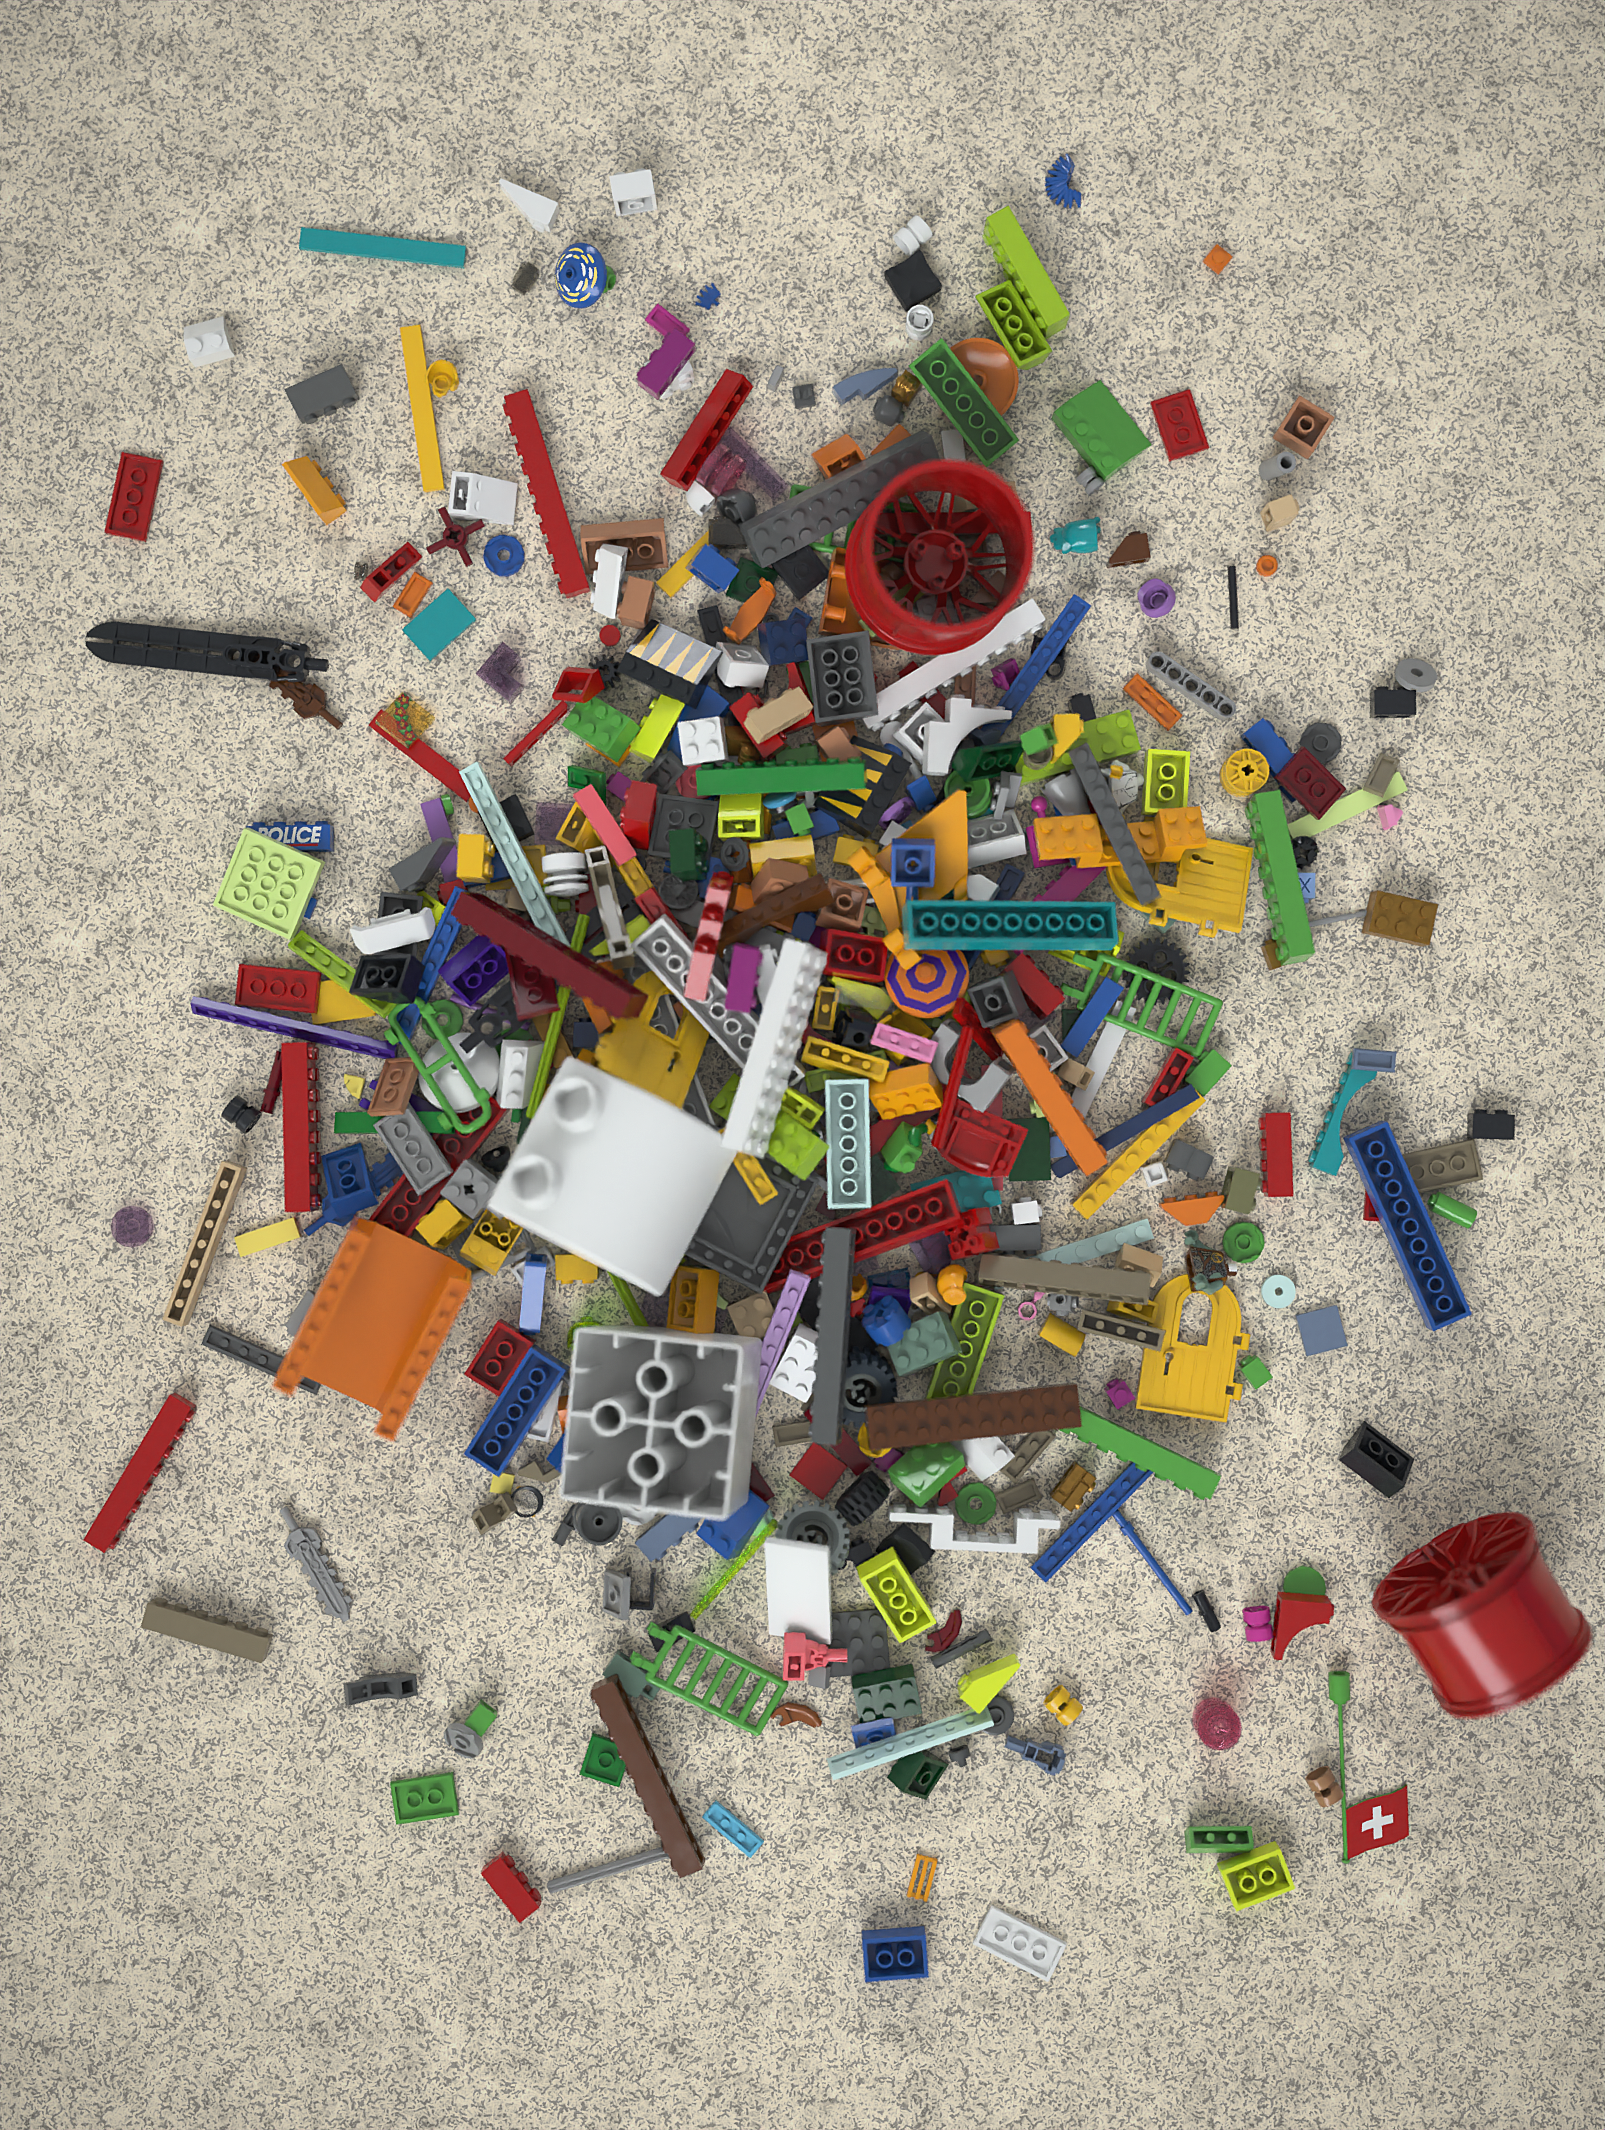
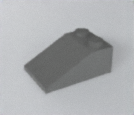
[389,837,456,893]

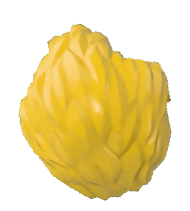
[425,359,459,398]

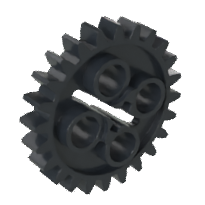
[1122,937,1190,1005]

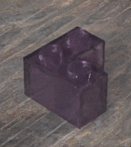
[475,642,524,705]

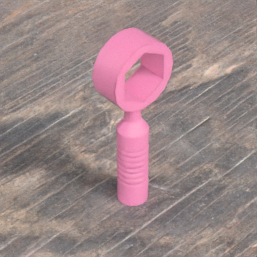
[1018,1292,1045,1320]

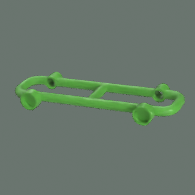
[384,996,491,1133]

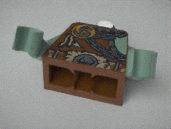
[1184,1229,1237,1295]

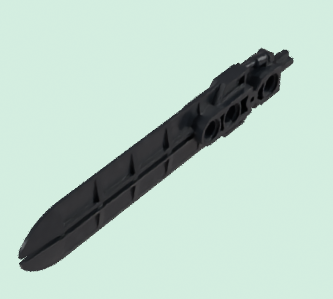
[85,622,329,682]
[459,880,658,1054]

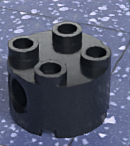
[832,1007,877,1054]

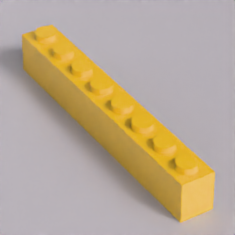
[1070,1091,1206,1220]

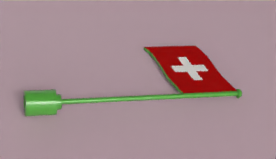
[1328,1671,1409,1864]

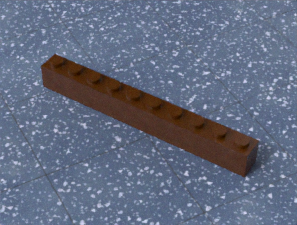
[590,1674,705,1878]

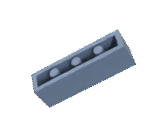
[635,1513,705,1562]

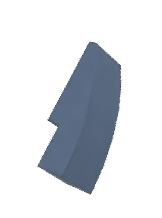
[832,368,898,406]

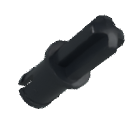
[1192,1590,1221,1632]

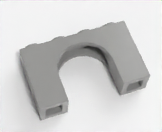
[916,1018,1016,1113]

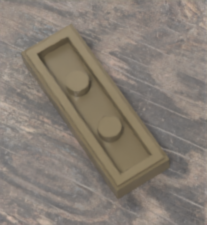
[999,1431,1056,1484]

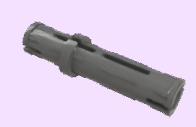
[930,1629,992,1669]

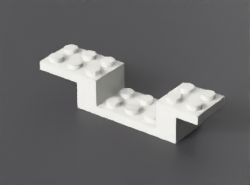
[888,1502,1060,1554]

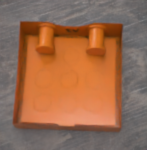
[818,547,905,650]

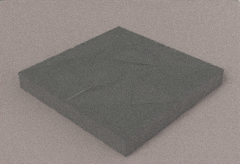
[684,1121,820,1294]

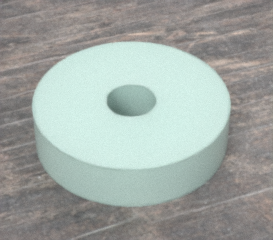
[1261,1274,1296,1308]

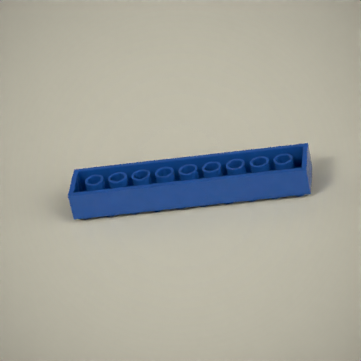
[1343,1120,1472,1332]

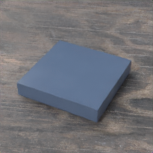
[1295,1305,1348,1356]

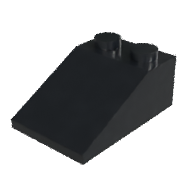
[349,954,425,1004]

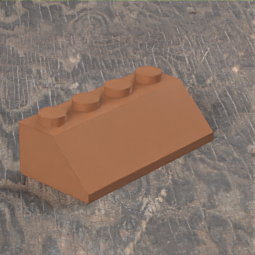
[580,518,668,575]

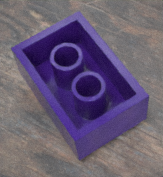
[437,935,509,1007]

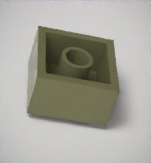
[1219,1166,1262,1215]

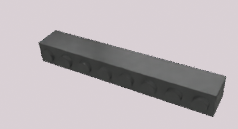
[1068,743,1162,907]

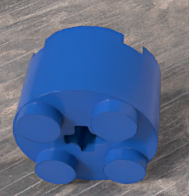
[862,1295,911,1346]

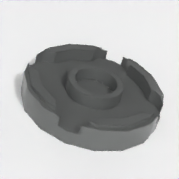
[1299,723,1342,764]

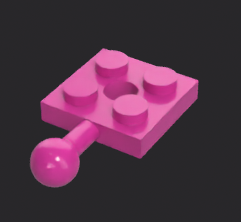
[1026,796,1070,869]

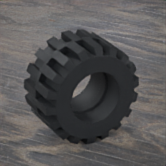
[835,1470,890,1526]

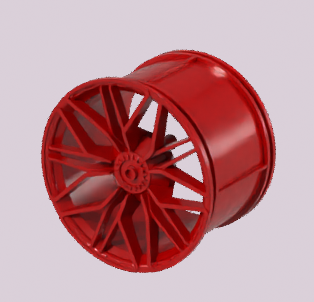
[844,460,1034,656]
[1372,1512,1593,1719]

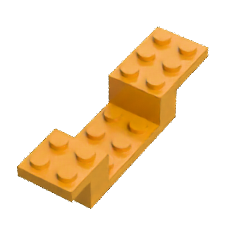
[1033,806,1207,868]

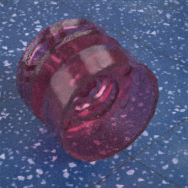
[1192,1697,1242,1751]

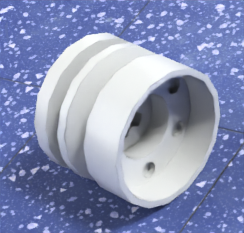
[542,853,589,897]

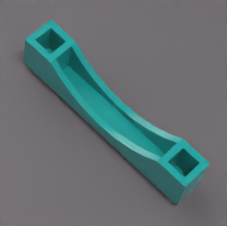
[1308,1052,1377,1176]

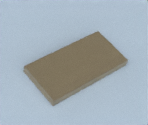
[1402,1139,1483,1194]

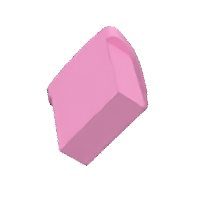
[1377,804,1403,830]

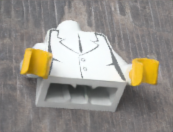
[1101,760,1144,819]

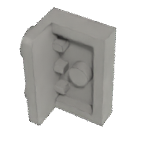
[990,771,1022,820]

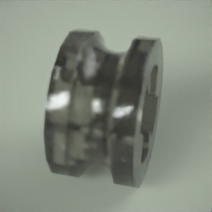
[354,561,369,582]

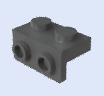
[640,750,688,794]

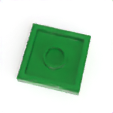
[579,1733,626,1787]

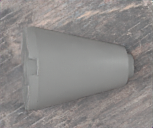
[1040,768,1091,816]

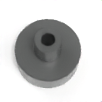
[948,1745,971,1767]

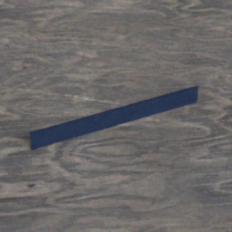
[1051,1084,1200,1178]

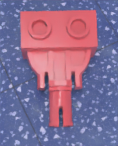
[783,1632,847,1681]

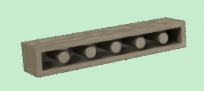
[140,1597,273,1663]

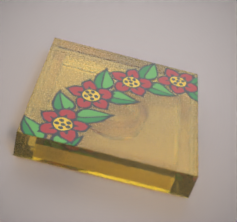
[375,692,435,749]

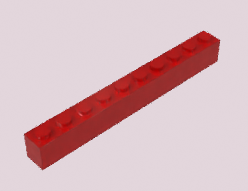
[502,389,591,599]

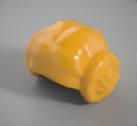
[937,1264,968,1305]

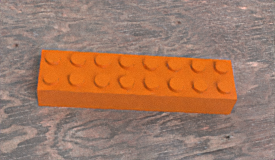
[990,1018,1108,1176]

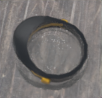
[511,1480,548,1518]

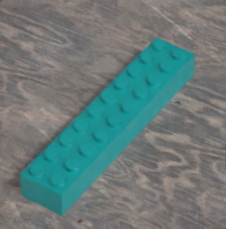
[902,900,1118,950]

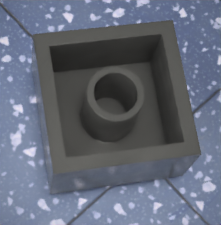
[967,970,1029,1028]

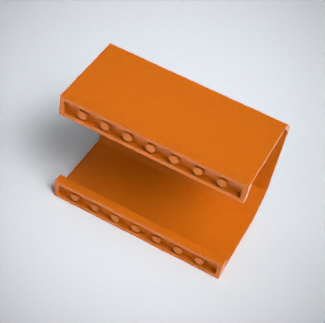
[272,1216,472,1442]

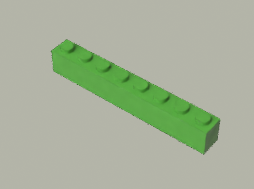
[1059,1406,1221,1500]

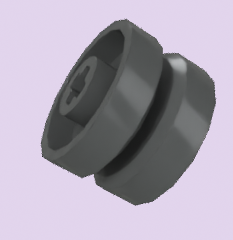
[571,1501,622,1546]

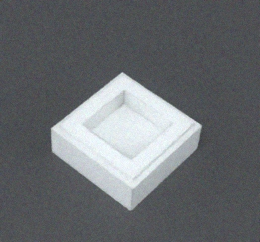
[1141,1160,1168,1187]

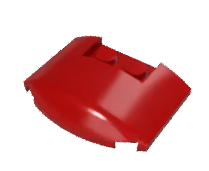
[931,1098,1028,1178]

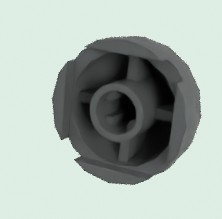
[716,488,757,532]

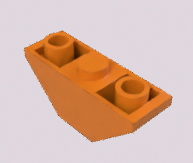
[1159,1191,1225,1226]

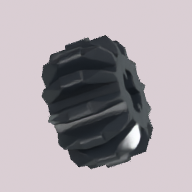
[588,654,621,691]

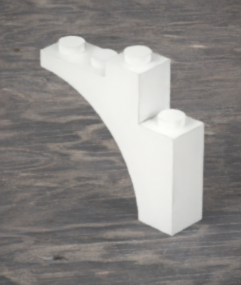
[922,695,1012,776]

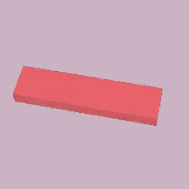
[573,784,637,867]

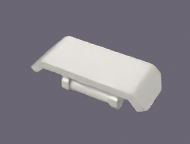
[350,907,436,954]

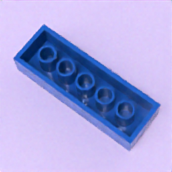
[464,1344,570,1477]

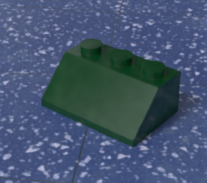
[952,740,1024,782]

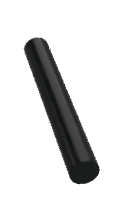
[1227,566,1239,629]

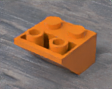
[811,434,866,480]

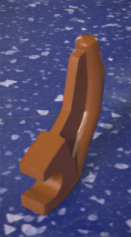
[770,1702,822,1728]

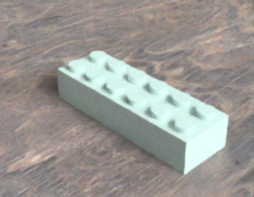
[825,1079,871,1209]

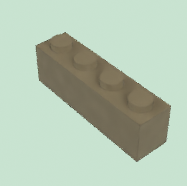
[1077,1309,1166,1352]

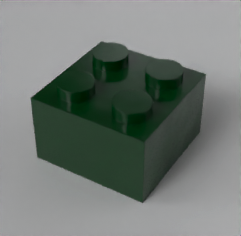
[669,828,709,882]

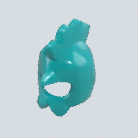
[1050,517,1101,554]

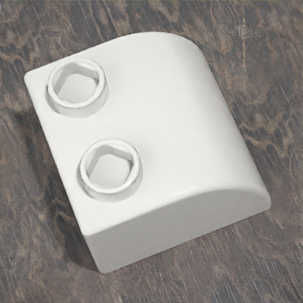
[488,1057,737,1296]
[560,1325,762,1520]

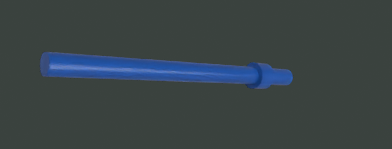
[1112,1509,1193,1615]

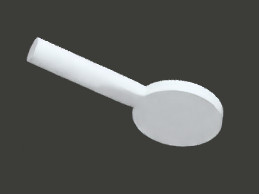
[880,721,923,780]

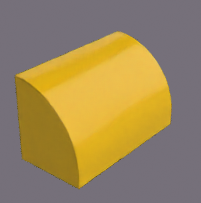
[1037,1313,1086,1357]

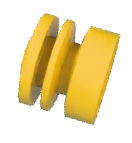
[1219,749,1269,797]

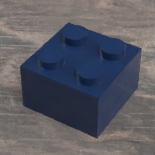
[757,618,809,666]

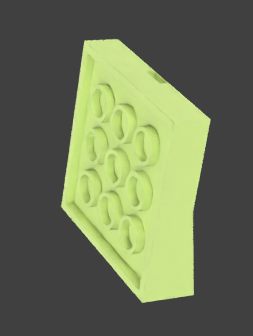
[213,827,325,940]

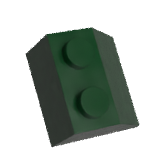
[887,1749,949,1800]

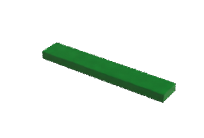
[334,1112,455,1134]

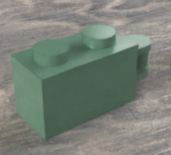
[602,1650,661,1701]

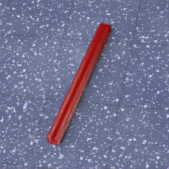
[931,1026,975,1149]

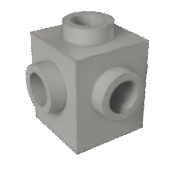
[1047,1293,1079,1316]

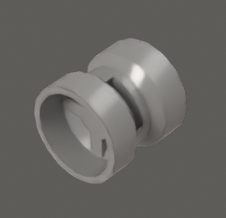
[1076,466,1105,496]

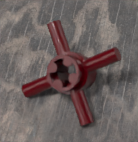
[426,507,485,567]

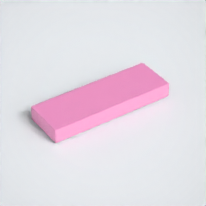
[871,1022,938,1064]

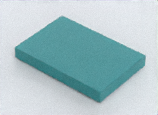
[402,589,476,662]

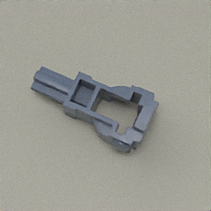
[1004,1735,1066,1776]

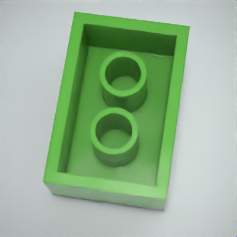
[562,696,641,762]
[888,1442,965,1508]

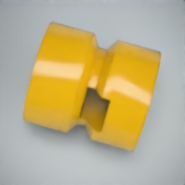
[1043,1685,1083,1726]

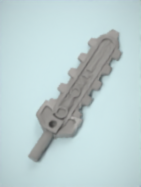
[279,1506,352,1622]

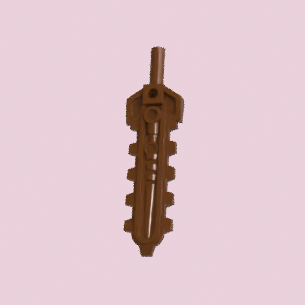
[253,653,343,730]

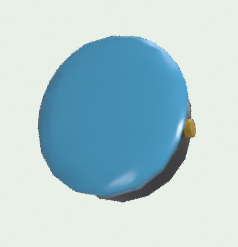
[762,792,799,814]

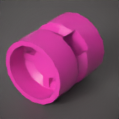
[1242,1605,1274,1642]

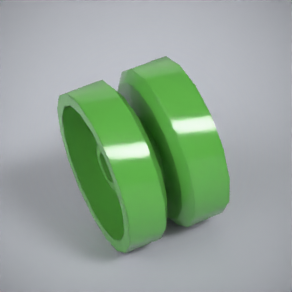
[944,771,993,819]

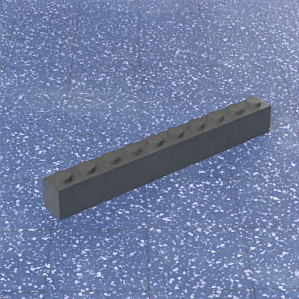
[809,1227,856,1445]

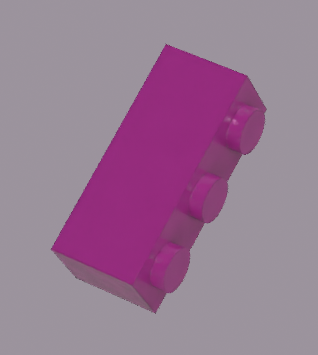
[636,328,696,400]
[724,943,764,1013]

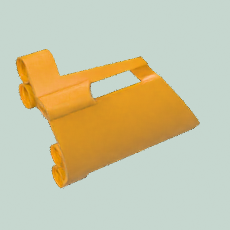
[847,789,968,970]

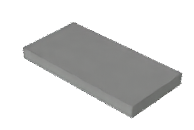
[373,1102,454,1196]

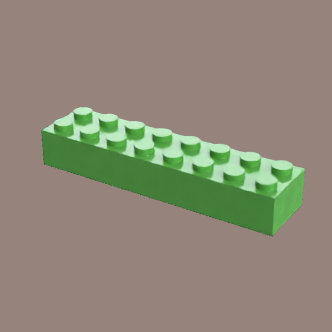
[1245,790,1315,966]

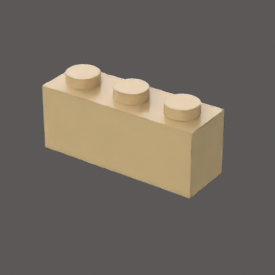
[744,687,813,744]

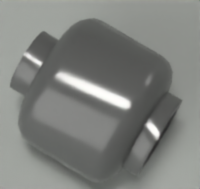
[872,395,905,427]

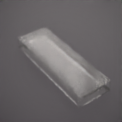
[832,981,896,1012]

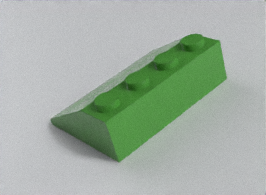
[1051,380,1152,482]

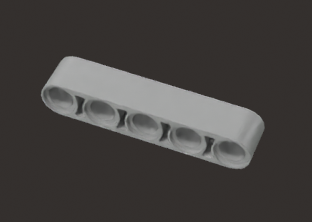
[1146,652,1236,721]

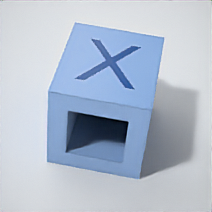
[1298,873,1315,903]

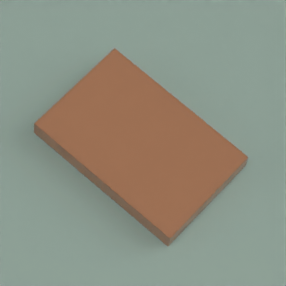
[367,1057,423,1116]

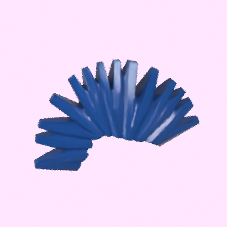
[1045,153,1082,209]

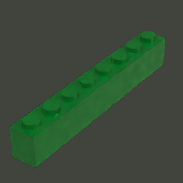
[696,757,868,796]

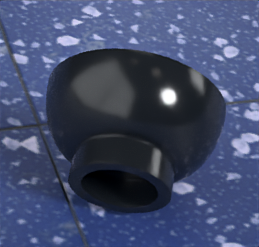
[481,1146,510,1172]

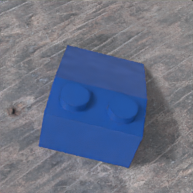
[321,1142,379,1218]
[696,1489,770,1560]

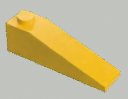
[801,1036,889,1082]

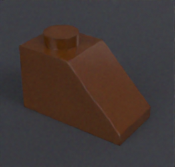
[1106,531,1151,568]

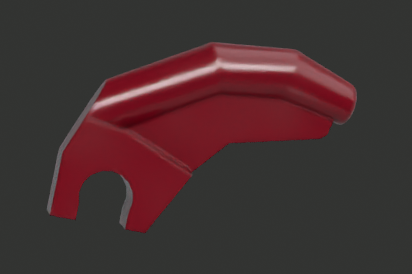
[925,1609,962,1652]

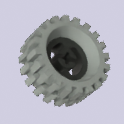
[775,1501,850,1576]

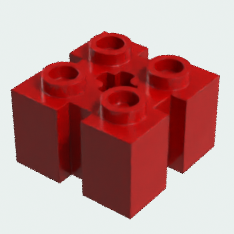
[944,1207,1000,1261]

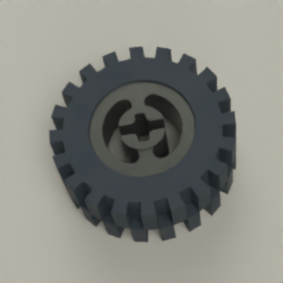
[843,1346,898,1427]

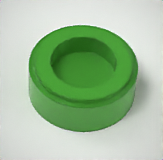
[441,794,455,816]

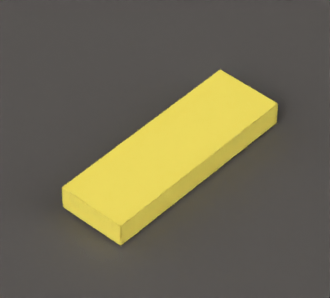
[234,1217,301,1257]

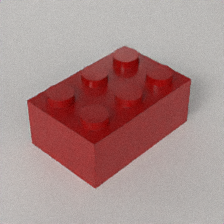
[620,780,657,850]
[819,929,888,983]
[999,953,1066,1020]
[464,1319,536,1397]

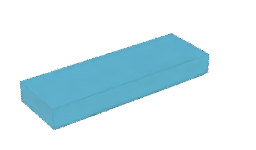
[702,1800,764,1858]

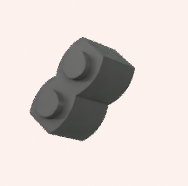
[1164,1139,1214,1181]

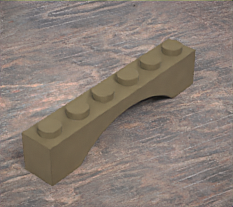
[585,845,635,970]

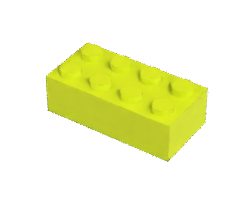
[856,1546,937,1643]

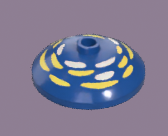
[555,242,607,309]

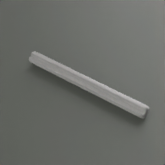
[547,1847,669,1894]

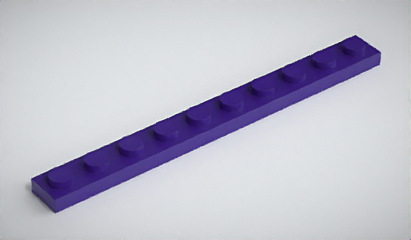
[190,996,398,1059]

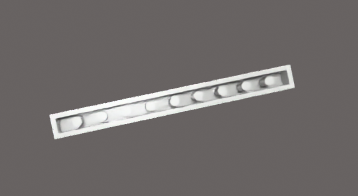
[860,598,1046,732]

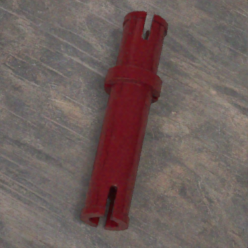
[260,1050,282,1114]

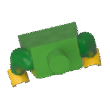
[880,1119,936,1173]

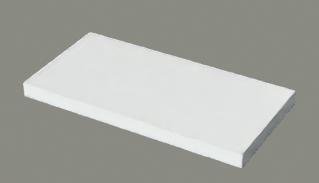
[765,1537,832,1644]

